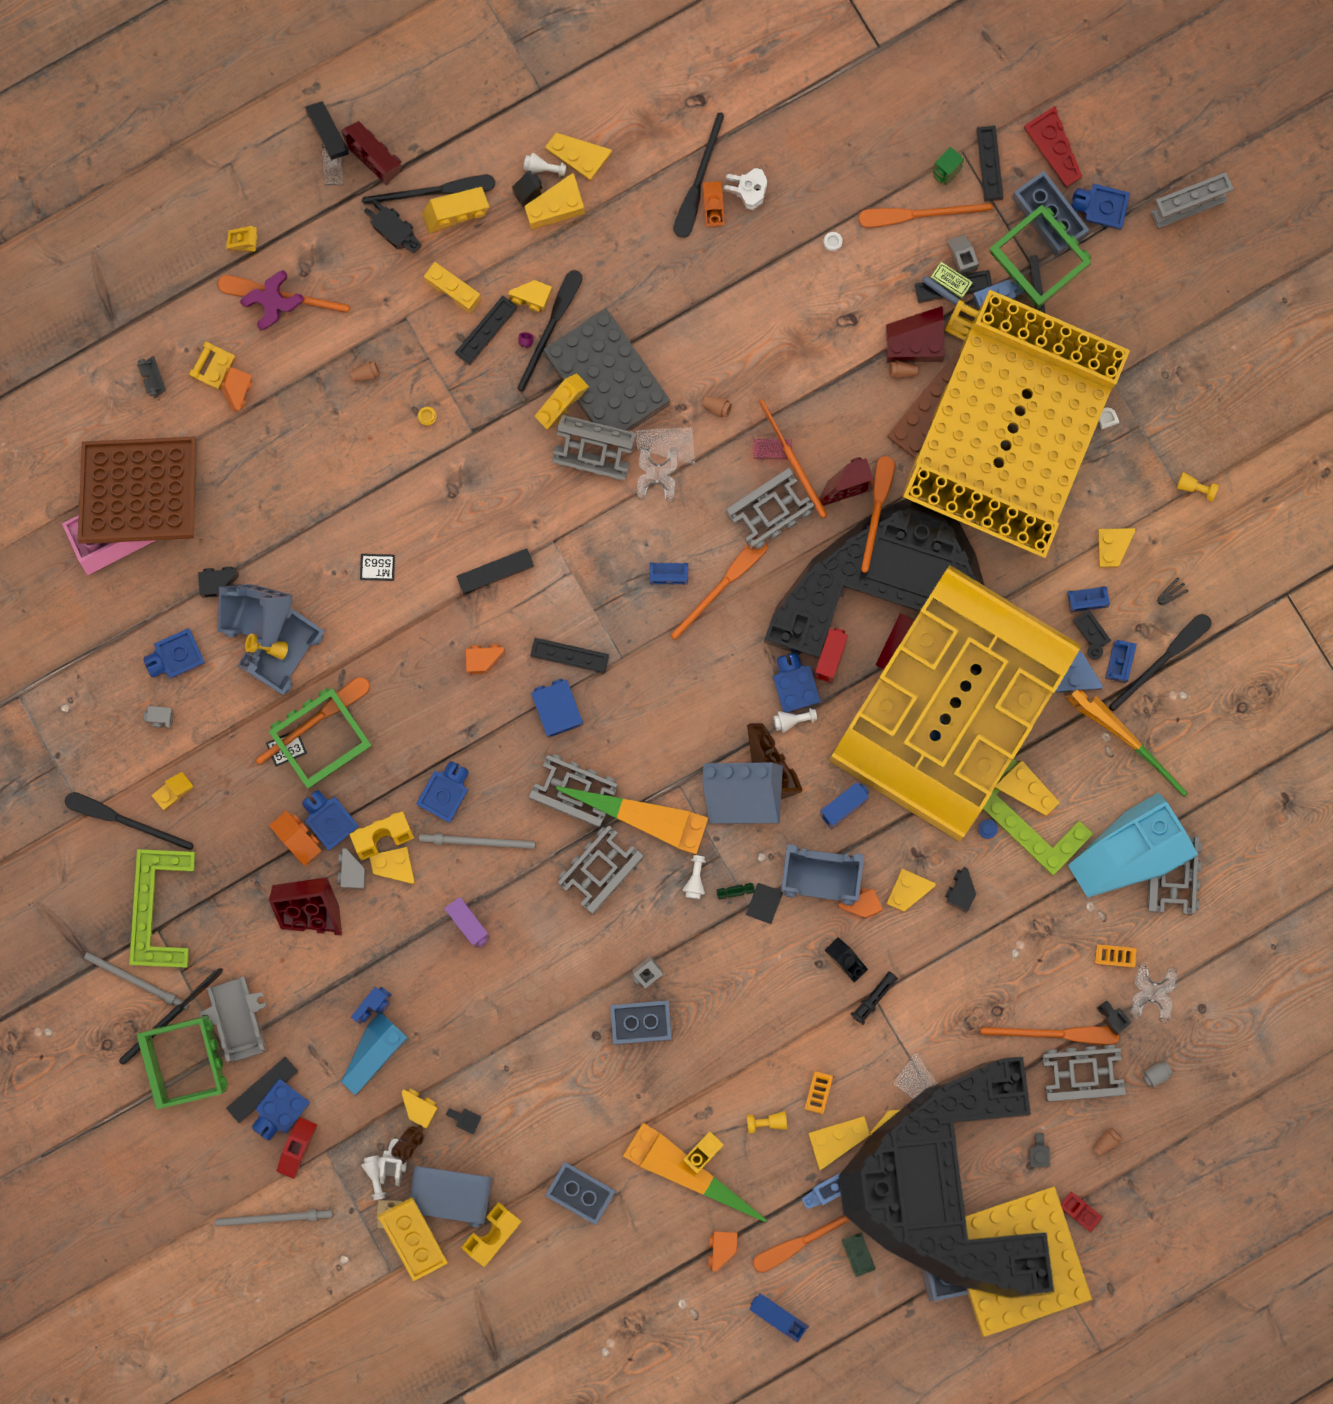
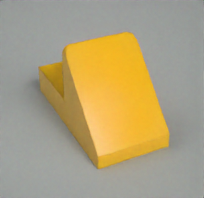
[226,226,257,252]
[151,772,194,811]

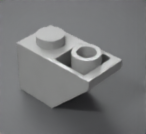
[947,234,979,275]
[337,848,366,890]

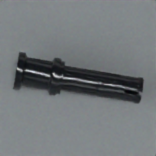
[850,971,898,1025]

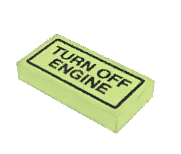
[931,262,973,299]

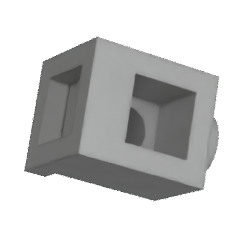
[144,706,174,729]
[632,955,663,989]

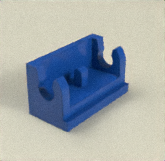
[650,563,688,584]
[1067,586,1110,613]
[1106,640,1137,683]

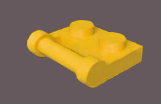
[945,300,978,340]
[188,341,236,390]

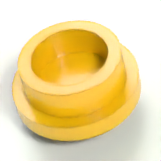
[418,407,437,426]

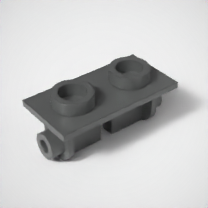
[137,356,166,398]

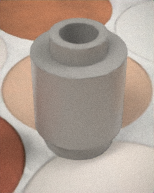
[1143,1061,1173,1088]

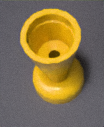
[1176,472,1219,502]
[245,633,288,660]
[747,1111,787,1134]

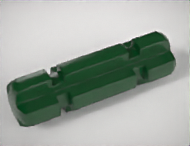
[717,883,755,900]

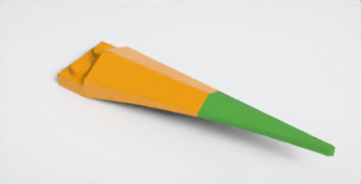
[1064,689,1188,797]
[556,786,708,855]
[622,1122,767,1222]

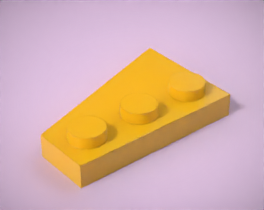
[545,133,613,181]
[995,760,1060,816]
[808,1116,870,1170]

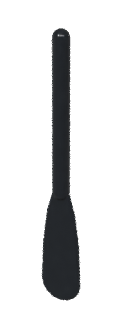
[673,112,724,237]
[362,174,495,204]
[518,270,583,391]
[1109,614,1212,711]
[65,792,194,850]
[119,968,223,1065]

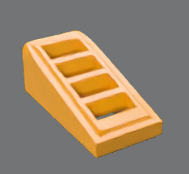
[1095,944,1137,968]
[805,1071,833,1114]

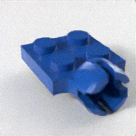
[1071,184,1130,230]
[143,628,205,679]
[773,653,821,712]
[416,761,469,823]
[302,790,359,851]
[252,1078,310,1141]

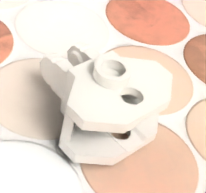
[723,168,767,210]
[378,1138,407,1186]

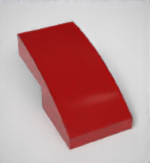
[1061,1192,1103,1233]

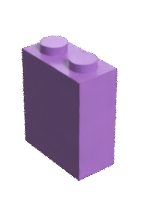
[444,897,490,948]

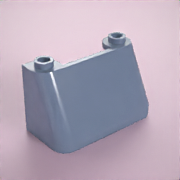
[218,584,293,647]
[238,608,324,695]
[781,844,864,906]
[410,1166,493,1228]

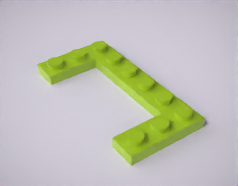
[983,759,1093,876]
[129,849,196,968]

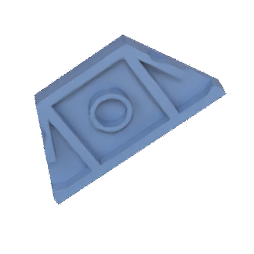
[1054,652,1103,693]

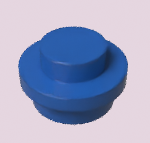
[978,819,998,839]

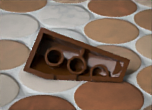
[747,723,803,799]

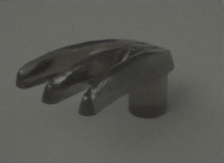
[1157,578,1189,605]

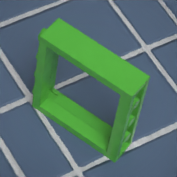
[989,205,1091,309]
[268,688,372,789]
[137,1015,228,1110]

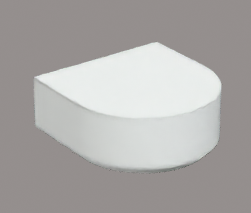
[1098,408,1119,430]

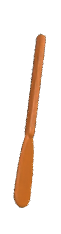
[859,203,993,228]
[218,275,350,312]
[759,399,827,518]
[861,456,895,573]
[671,537,768,639]
[256,677,370,764]
[980,1026,1120,1045]
[753,1215,850,1273]

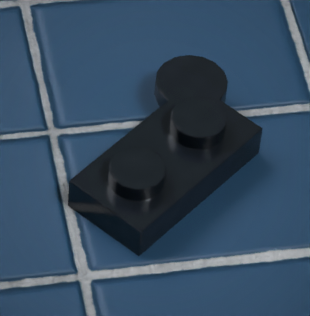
[1073,610,1111,660]

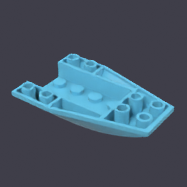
[1068,792,1198,898]

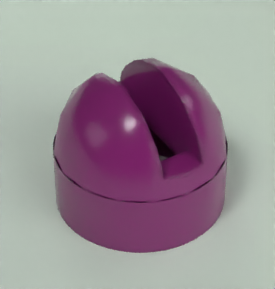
[518,332,534,348]

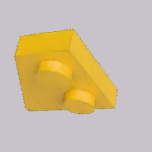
[1098,528,1135,568]
[370,847,415,884]
[886,869,936,912]

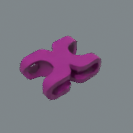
[240,270,304,331]

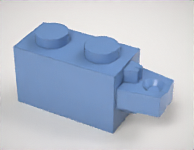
[972,280,1024,311]
[802,1173,841,1209]

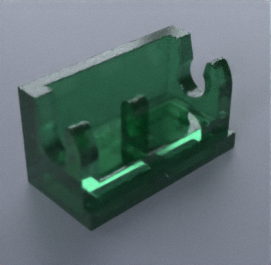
[841,1232,876,1277]

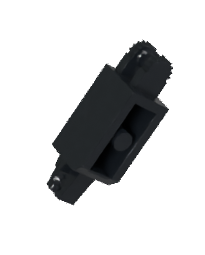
[364,199,422,254]

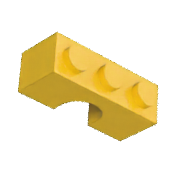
[424,262,482,315]
[534,373,589,430]
[350,811,414,861]
[461,1202,522,1267]

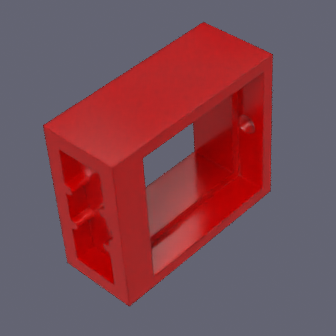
[814,628,848,684]

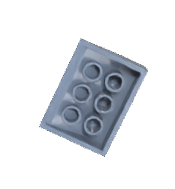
[702,763,783,824]

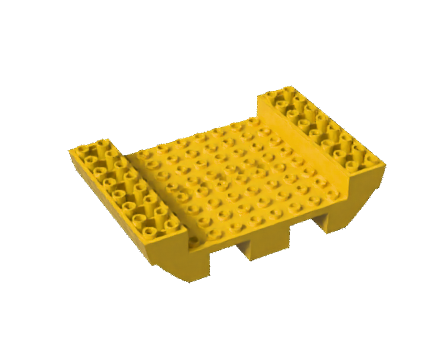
[902,290,1130,558]
[829,565,1081,842]

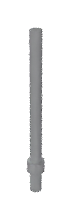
[419,833,535,849]
[84,952,190,1011]
[215,1209,333,1227]

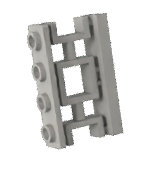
[1151,172,1233,229]
[552,414,636,480]
[725,468,815,550]
[529,754,618,828]
[558,826,644,915]
[1147,836,1202,915]
[1042,1045,1126,1102]

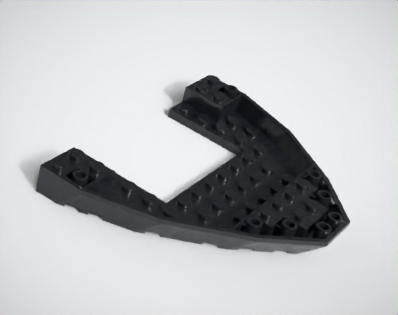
[764,498,985,707]
[839,1057,1054,1298]

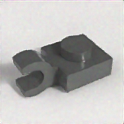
[1029,1133,1050,1167]

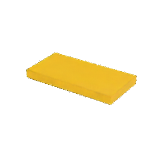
[378,1197,448,1282]

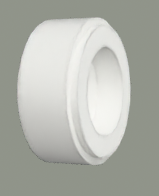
[824,232,843,252]

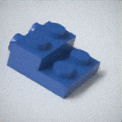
[351,986,392,1024]

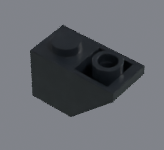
[512,170,543,207]
[198,567,239,598]
[945,867,976,913]
[824,937,868,983]

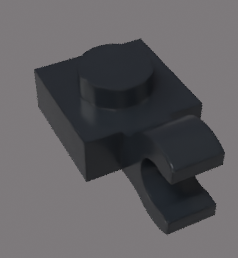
[1097,1000,1132,1036]
[446,1108,482,1135]

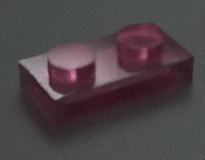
[753,439,792,459]

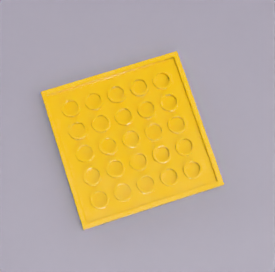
[965,1186,1092,1337]

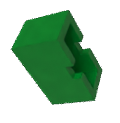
[933,146,964,186]

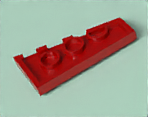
[1024,106,1082,188]

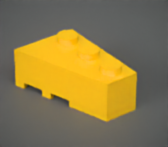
[525,173,585,230]
[422,187,489,234]

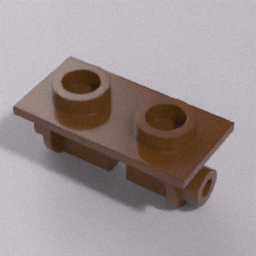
[391,1125,424,1164]

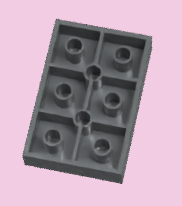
[543,308,670,446]

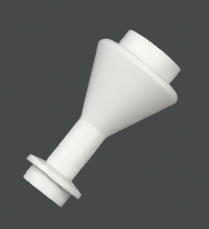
[524,153,567,177]
[773,708,817,733]
[682,855,706,899]
[361,1155,387,1200]

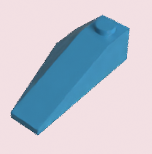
[342,1012,409,1095]

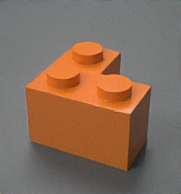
[269,810,322,866]

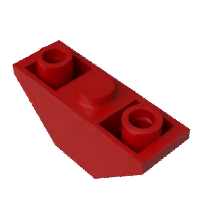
[276,1117,318,1179]

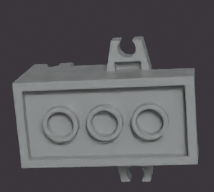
[199,976,268,1063]

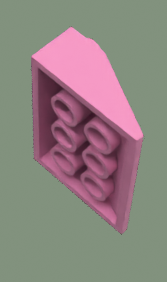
[62,515,156,575]

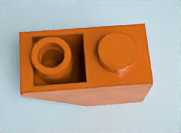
[702,181,725,227]
[220,367,252,412]
[466,644,505,674]
[837,887,883,919]
[708,1231,737,1271]

